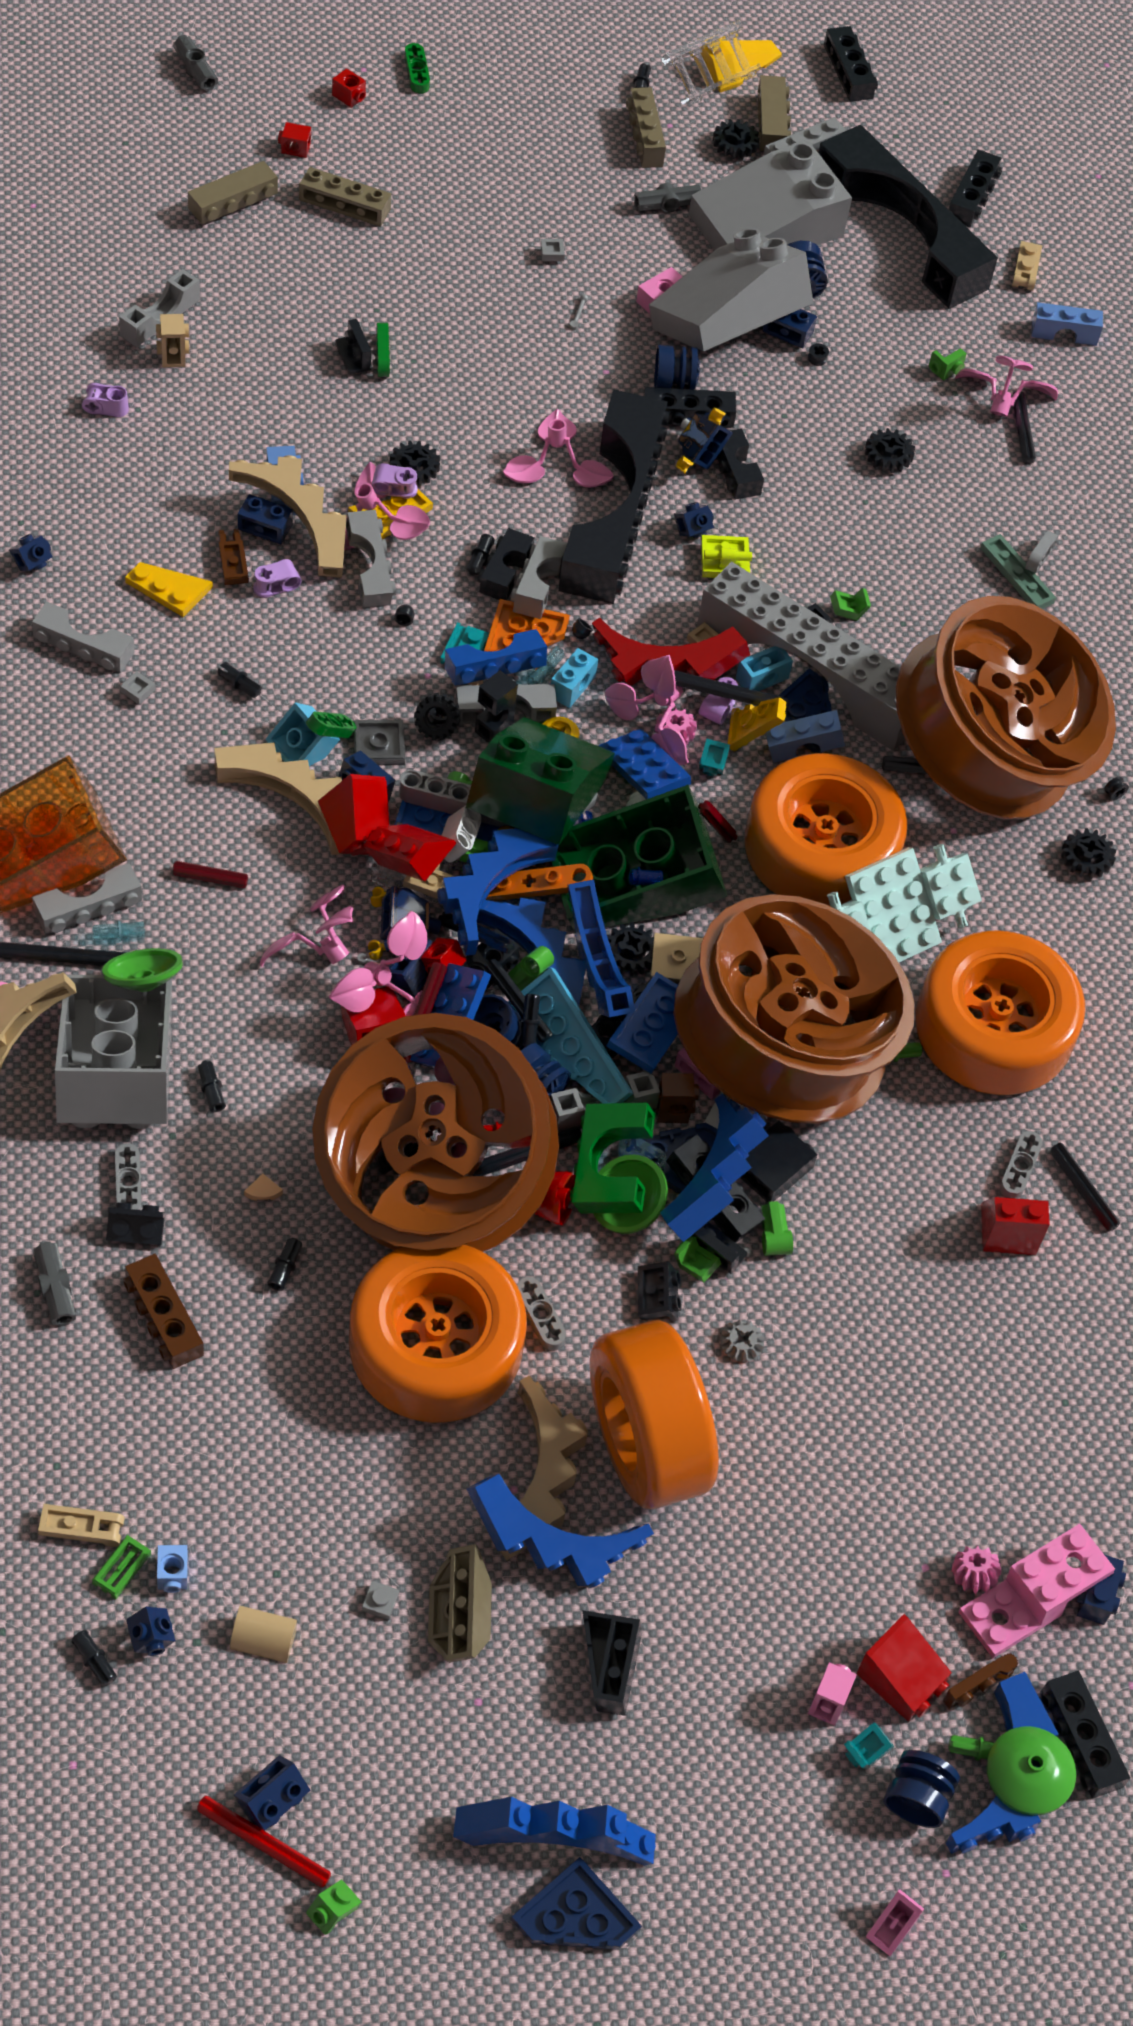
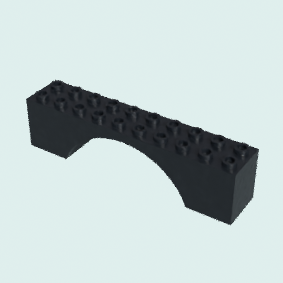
[818,124,998,309]
[558,389,670,604]

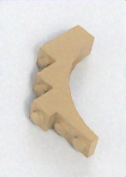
[229,455,346,578]
[214,742,342,855]
[0,972,77,1071]
[490,1375,588,1560]

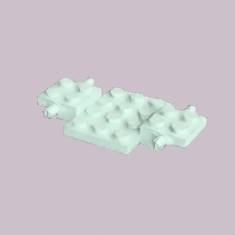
[827,844,982,963]

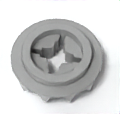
[720,1319,765,1362]

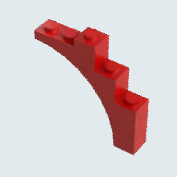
[592,617,750,686]

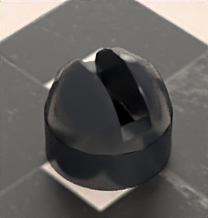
[394,604,415,626]
[572,618,593,639]

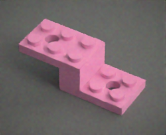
[958,1523,1115,1659]

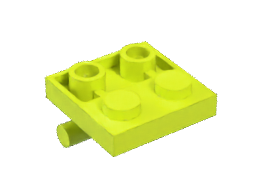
[701,535,752,578]

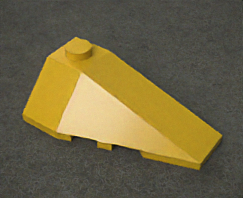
[699,40,782,92]

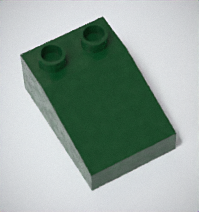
[465,717,615,845]
[552,785,728,933]

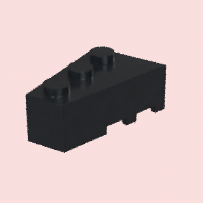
[582,1610,642,1716]

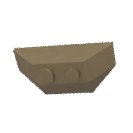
[428,1544,492,1663]

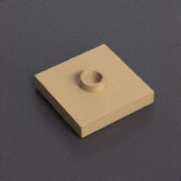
[650,933,703,984]

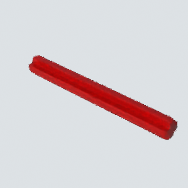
[197,1796,331,1888]

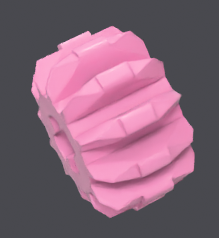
[655,706,697,746]
[952,1544,1001,1595]

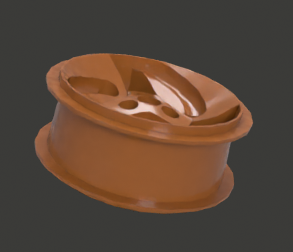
[896,596,1116,819]
[673,894,914,1124]
[312,1013,559,1252]

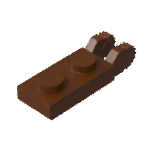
[218,529,249,585]
[943,1653,1019,1710]

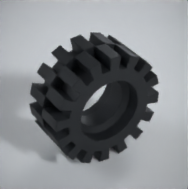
[414,693,461,741]

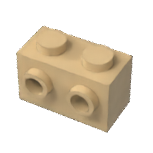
[156,314,189,368]

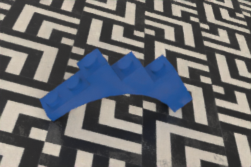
[437,828,558,956]
[567,880,635,1017]
[477,898,586,1006]
[660,1093,769,1242]
[466,1474,654,1588]
[946,1672,1059,1854]
[453,1797,656,1866]

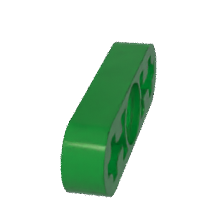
[405,43,430,94]
[376,323,390,377]
[306,711,357,738]

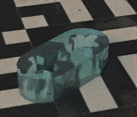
[618,1139,666,1171]

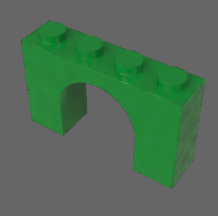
[570,1103,655,1214]

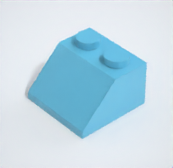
[265,703,340,766]

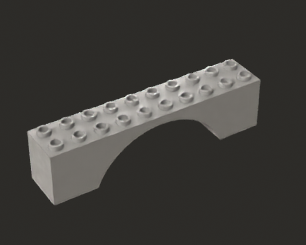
[697,561,905,751]

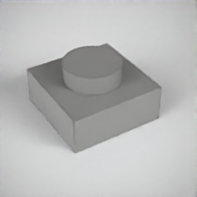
[540,239,565,261]
[120,671,156,705]
[362,1581,400,1620]

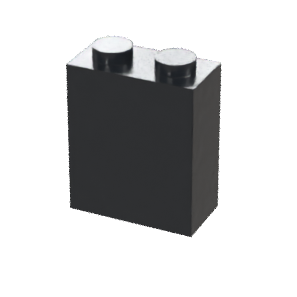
[740,1120,818,1203]

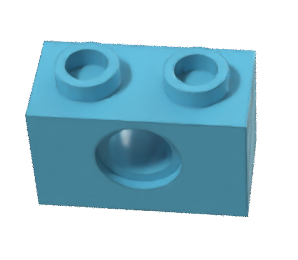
[736,646,793,691]
[551,648,598,708]

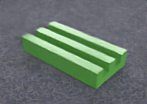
[92,1535,151,1599]

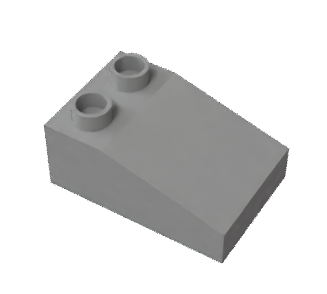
[689,140,852,251]
[649,228,813,351]
[55,974,172,1129]

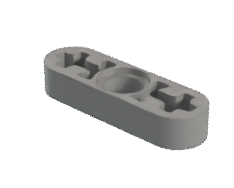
[1025,531,1059,573]
[1000,1131,1043,1199]
[115,1143,142,1210]
[517,1277,566,1351]

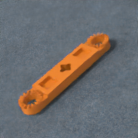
[486,864,593,901]

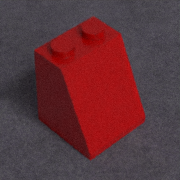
[318,774,389,857]
[341,986,412,1063]
[981,1197,1050,1255]
[856,1614,952,1722]

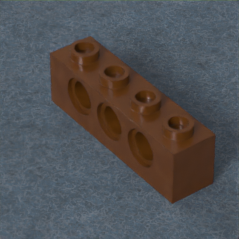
[123,1253,204,1369]

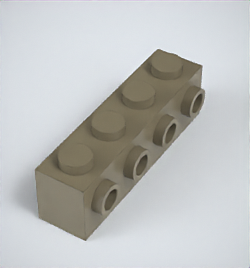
[757,75,791,151]
[626,87,666,168]
[188,161,278,225]
[299,167,392,227]

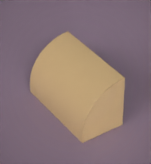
[230,1606,297,1663]

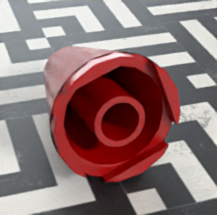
[534,1171,576,1225]

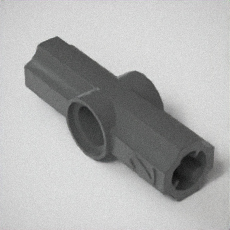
[173,35,218,91]
[634,183,701,213]
[33,1242,76,1327]

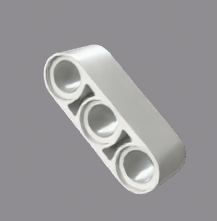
[441,805,482,862]

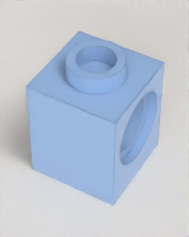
[157,1545,188,1593]

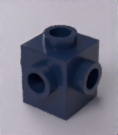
[674,502,714,538]
[9,534,53,571]
[126,1606,175,1656]

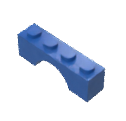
[445,629,547,686]

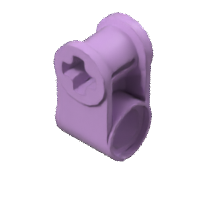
[82,383,129,417]
[371,463,417,499]
[253,559,302,598]
[699,677,738,725]

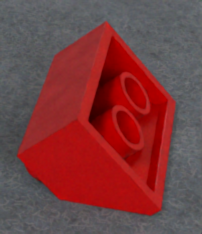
[362,824,456,882]

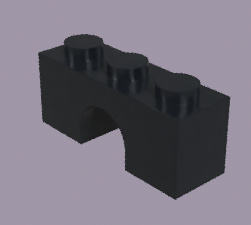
[717,428,764,500]
[477,528,535,600]
[475,670,518,743]

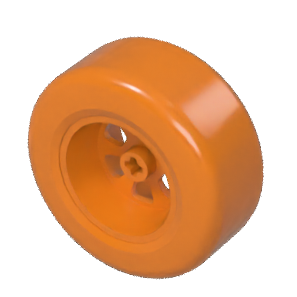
[745,753,907,906]
[916,930,1085,1095]
[349,1244,527,1423]
[589,1320,719,1510]

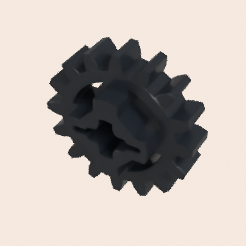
[712,119,760,159]
[865,428,915,473]
[390,441,440,486]
[1061,828,1116,879]
[607,922,654,976]

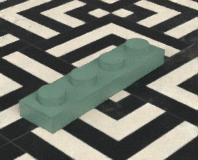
[980,534,1056,609]

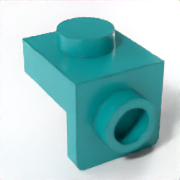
[699,738,730,776]
[844,1722,895,1769]

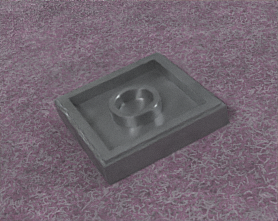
[354,720,405,765]

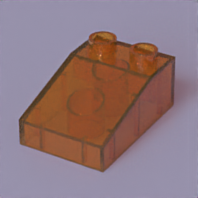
[0,755,127,913]

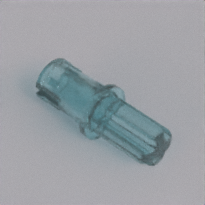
[526,646,564,685]
[92,921,145,941]

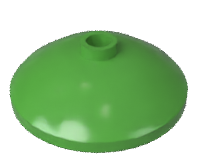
[102,948,183,992]
[593,1155,668,1234]
[986,1726,1076,1816]

